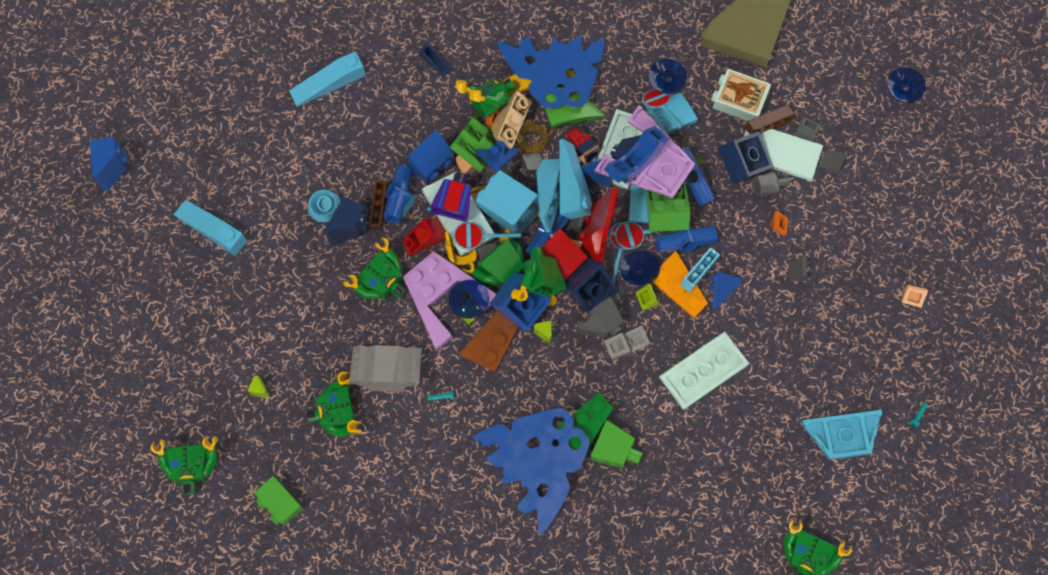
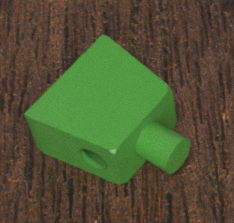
[590,420,642,468]

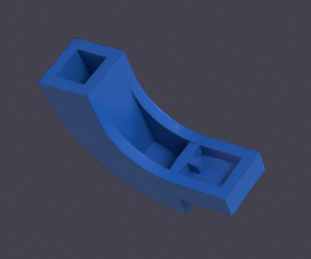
[604,126,669,184]

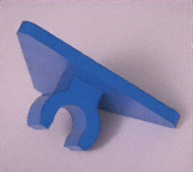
[476,140,519,171]
[581,158,612,188]
[709,271,743,310]

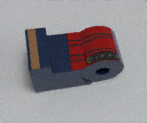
[566,125,600,163]

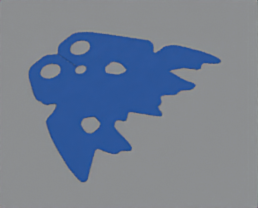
[497,36,604,108]
[473,408,589,534]

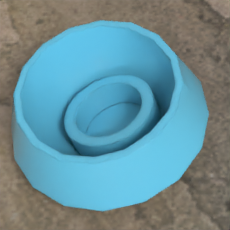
[307,190,341,222]

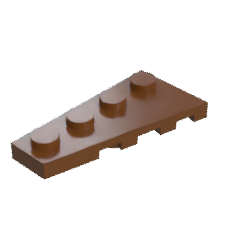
[459,311,519,372]

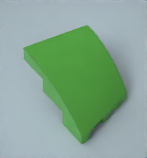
[544,88,605,128]
[449,111,497,172]

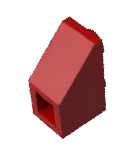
[402,218,446,257]

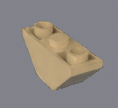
[491,91,532,149]

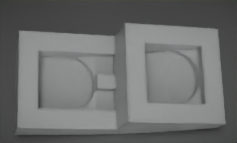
[604,326,651,360]

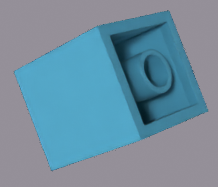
[475,170,539,239]

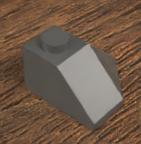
[576,297,624,338]

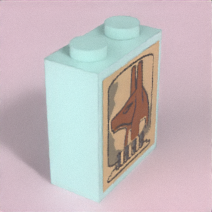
[711,69,771,121]

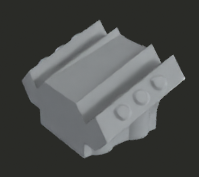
[349,345,422,391]

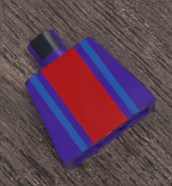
[431,173,471,222]

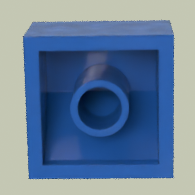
[408,130,455,185]
[89,137,128,191]
[490,272,551,332]

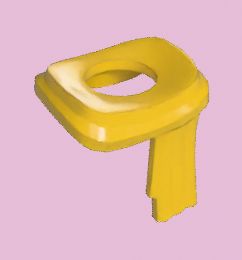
[445,231,477,266]

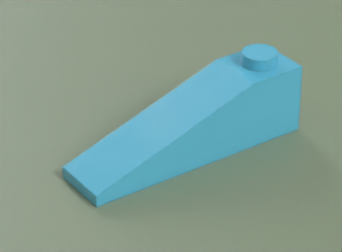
[289,51,366,107]
[559,139,592,219]
[536,159,560,232]
[173,200,247,256]

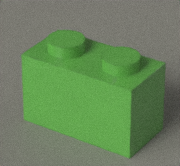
[254,476,303,527]

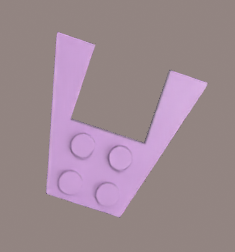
[595,105,695,199]
[403,251,496,349]

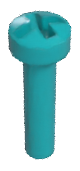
[428,391,455,401]
[910,403,928,427]

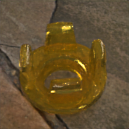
[516,119,548,153]

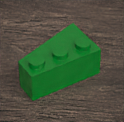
[554,393,613,452]

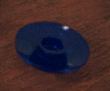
[648,59,687,94]
[887,68,926,103]
[620,251,660,286]
[449,280,489,319]

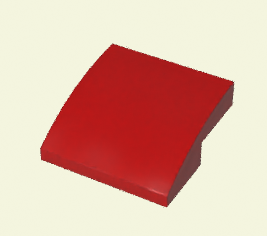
[530,229,588,281]

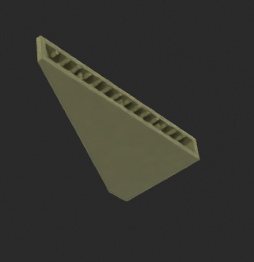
[700,0,791,68]

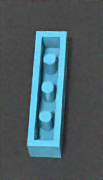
[680,247,720,292]

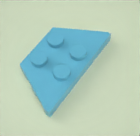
[802,410,882,460]

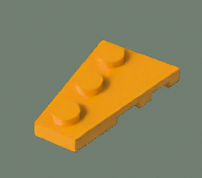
[649,251,708,318]

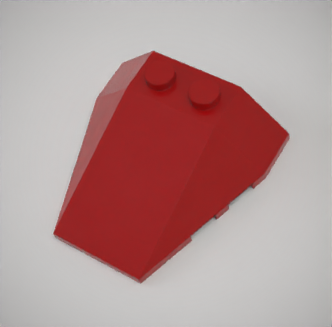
[579,187,618,265]

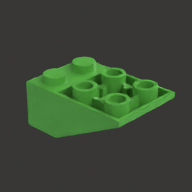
[645,181,690,232]

